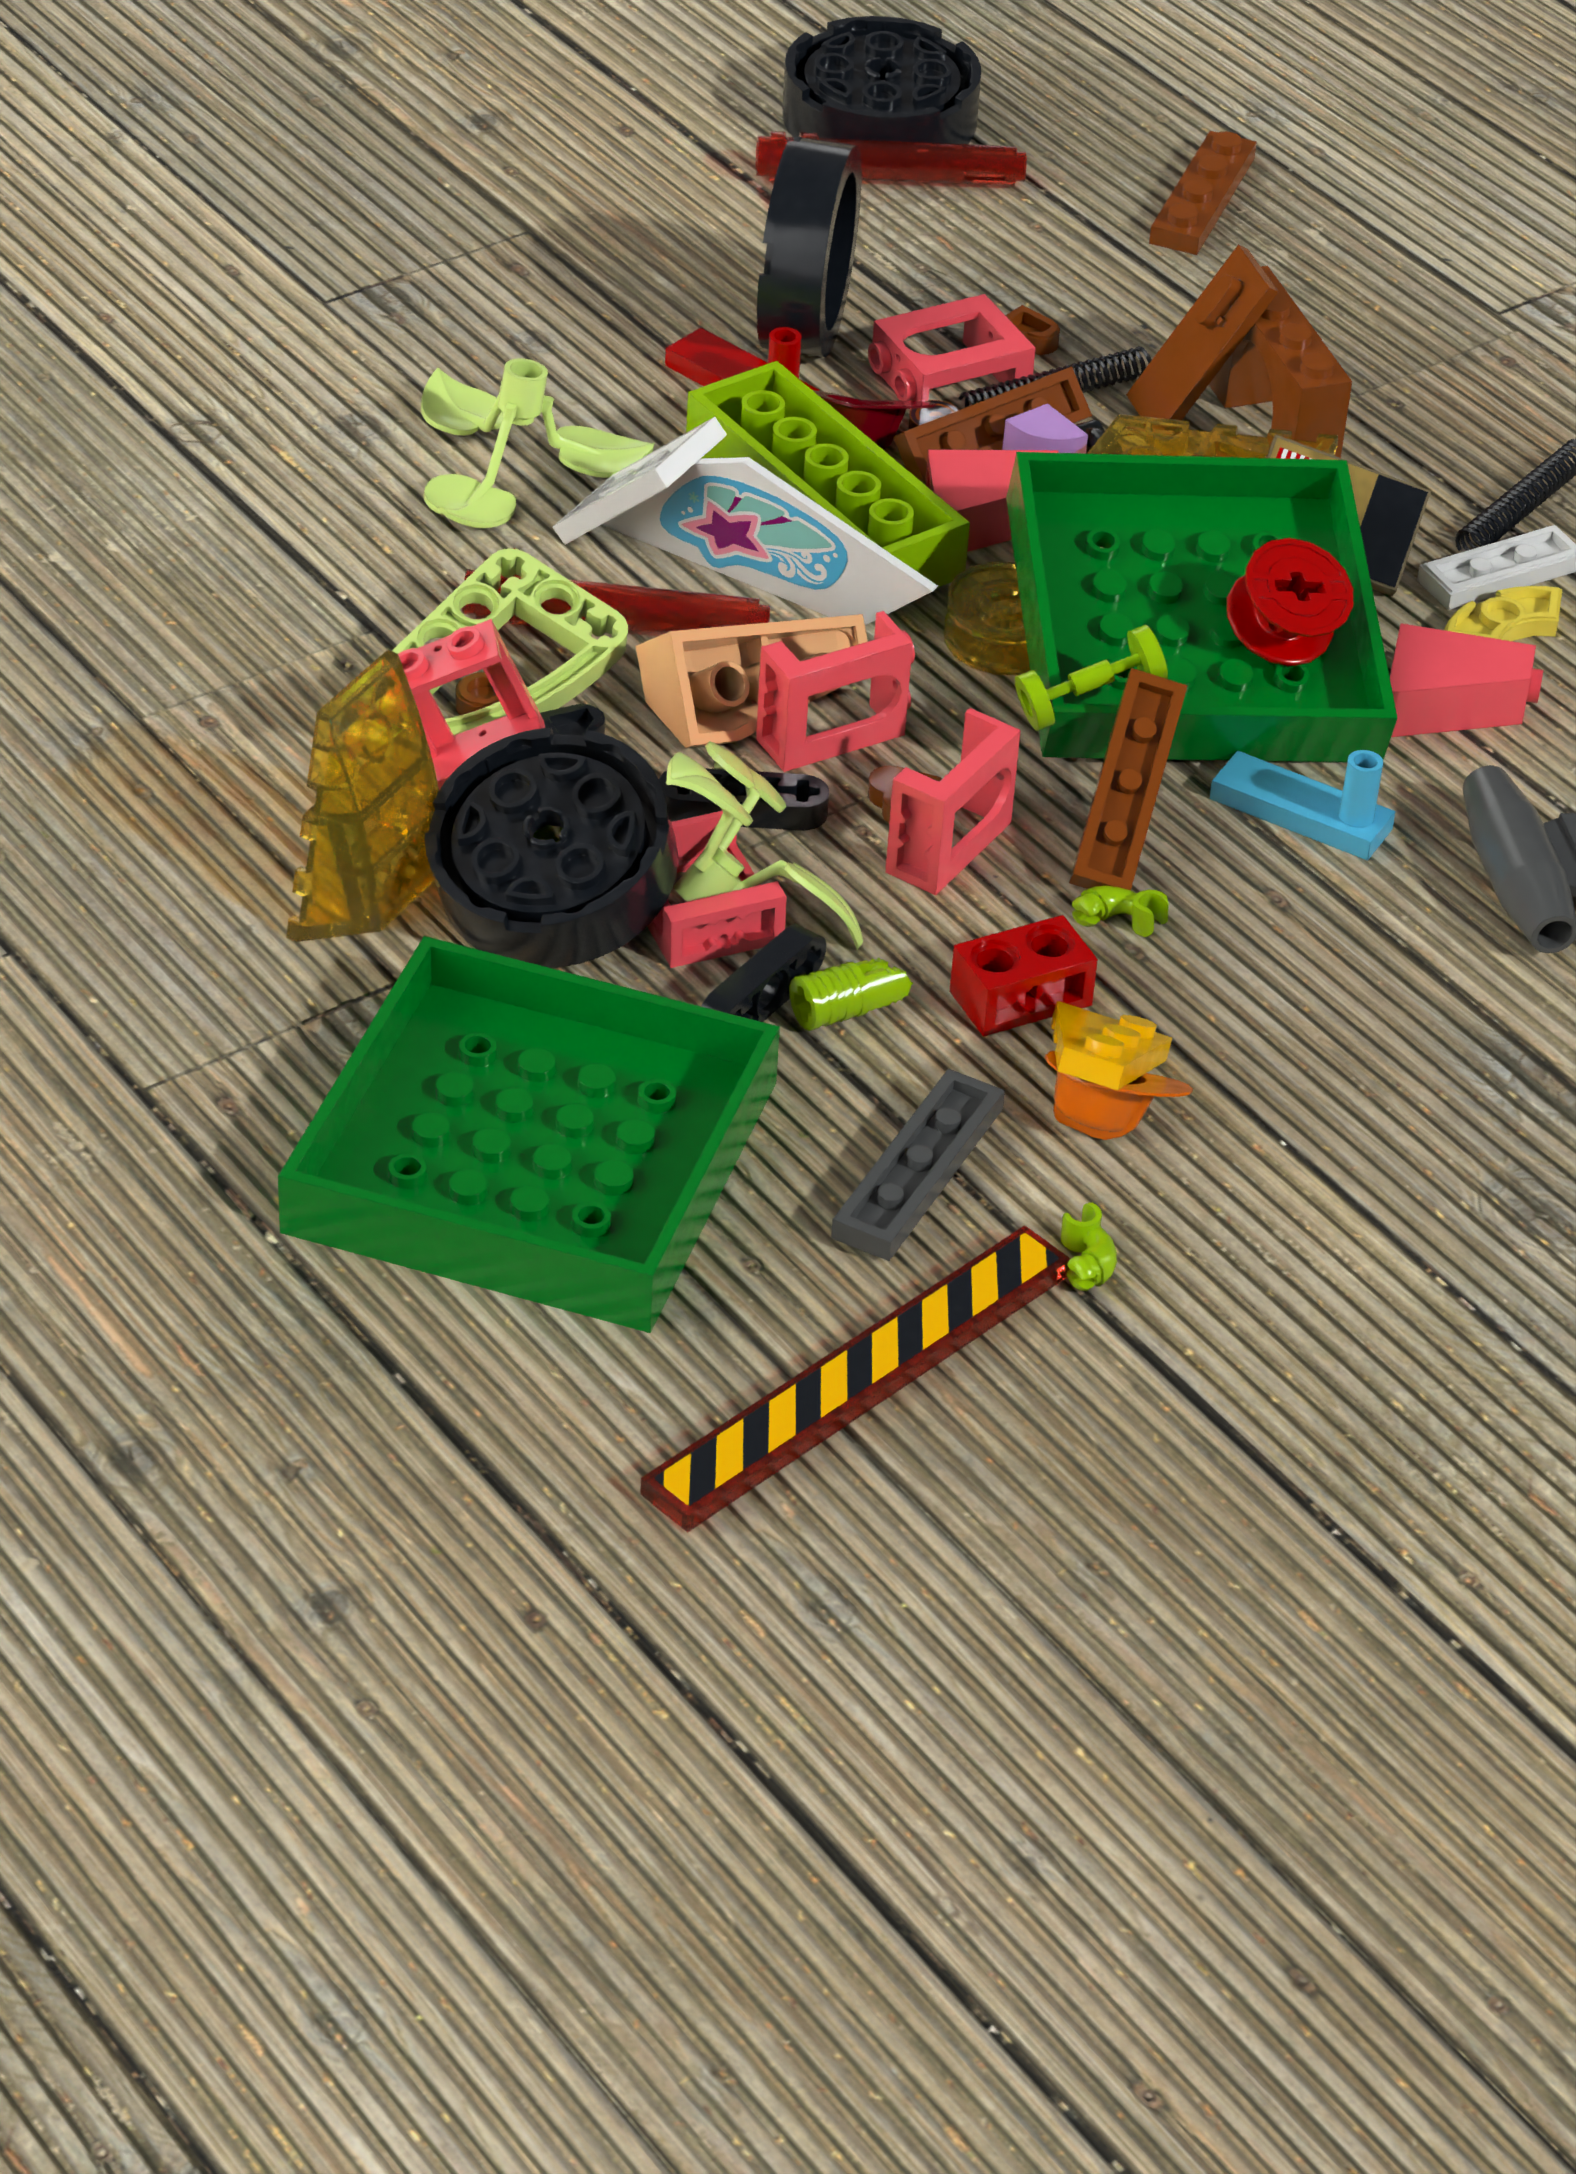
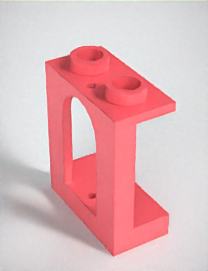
[868,294,1036,402]
[756,611,915,772]
[381,619,545,791]
[885,708,1021,895]
[647,811,787,968]

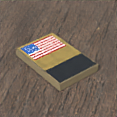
[1266,434,1431,596]

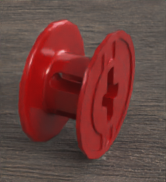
[1227,538,1353,666]

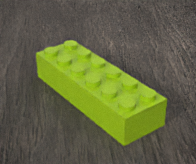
[686,361,970,588]

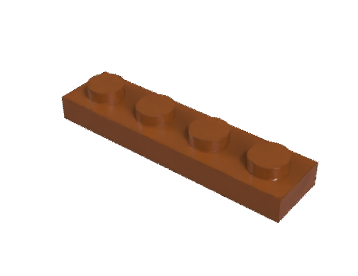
[1149,131,1257,255]
[893,366,1092,483]
[1069,668,1188,890]

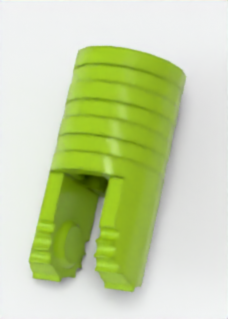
[789,958,913,1031]

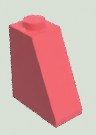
[925,450,1059,552]
[1390,623,1543,737]

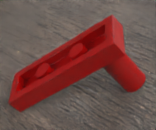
[665,327,820,391]

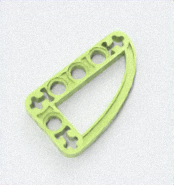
[341,548,628,757]

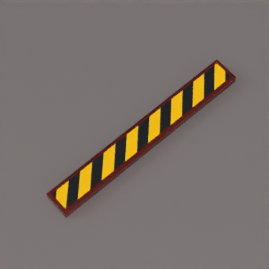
[640,1225,1071,1533]

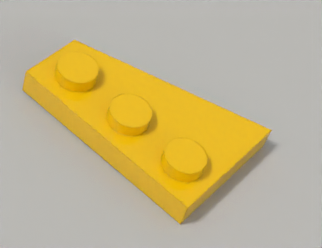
[1051,1001,1173,1091]

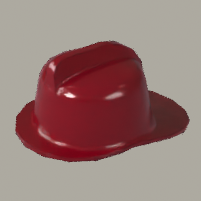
[813,390,936,450]

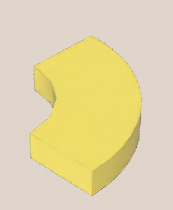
[1444,586,1562,641]

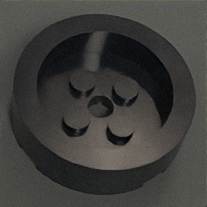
[782,16,981,169]
[757,136,862,357]
[425,727,678,968]

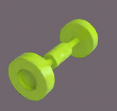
[1015,625,1168,731]

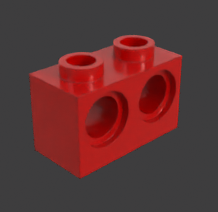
[949,915,1098,1037]

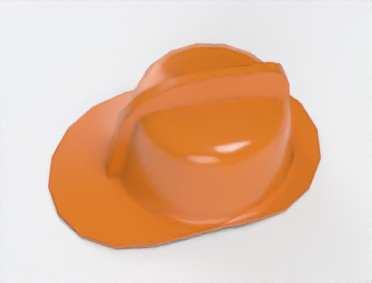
[1045,1051,1193,1140]

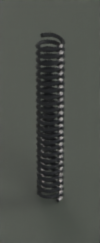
[958,346,1152,408]
[1455,439,1576,551]

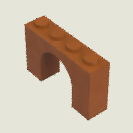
[1209,266,1352,458]

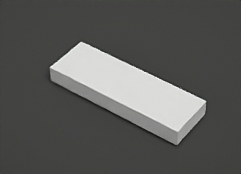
[1417,525,1576,610]

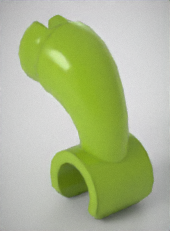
[1072,886,1169,937]
[1061,1202,1117,1291]

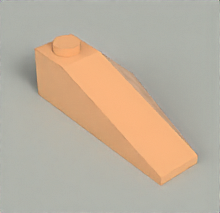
[635,614,868,748]

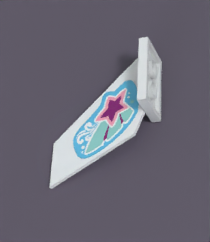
[552,417,938,625]

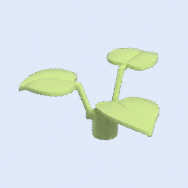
[421,358,655,528]
[666,741,863,950]

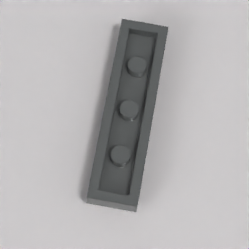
[831,1069,1005,1261]

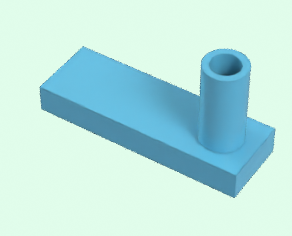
[1209,750,1396,861]

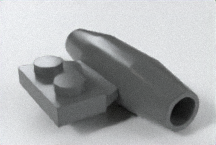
[1462,765,1576,953]

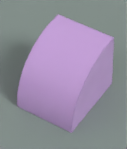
[1003,403,1088,454]

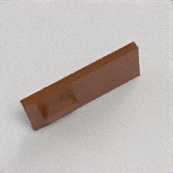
[1126,244,1279,443]

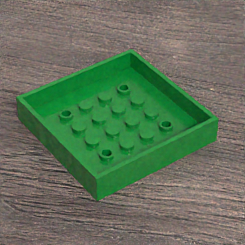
[1006,452,1397,762]
[278,936,780,1333]

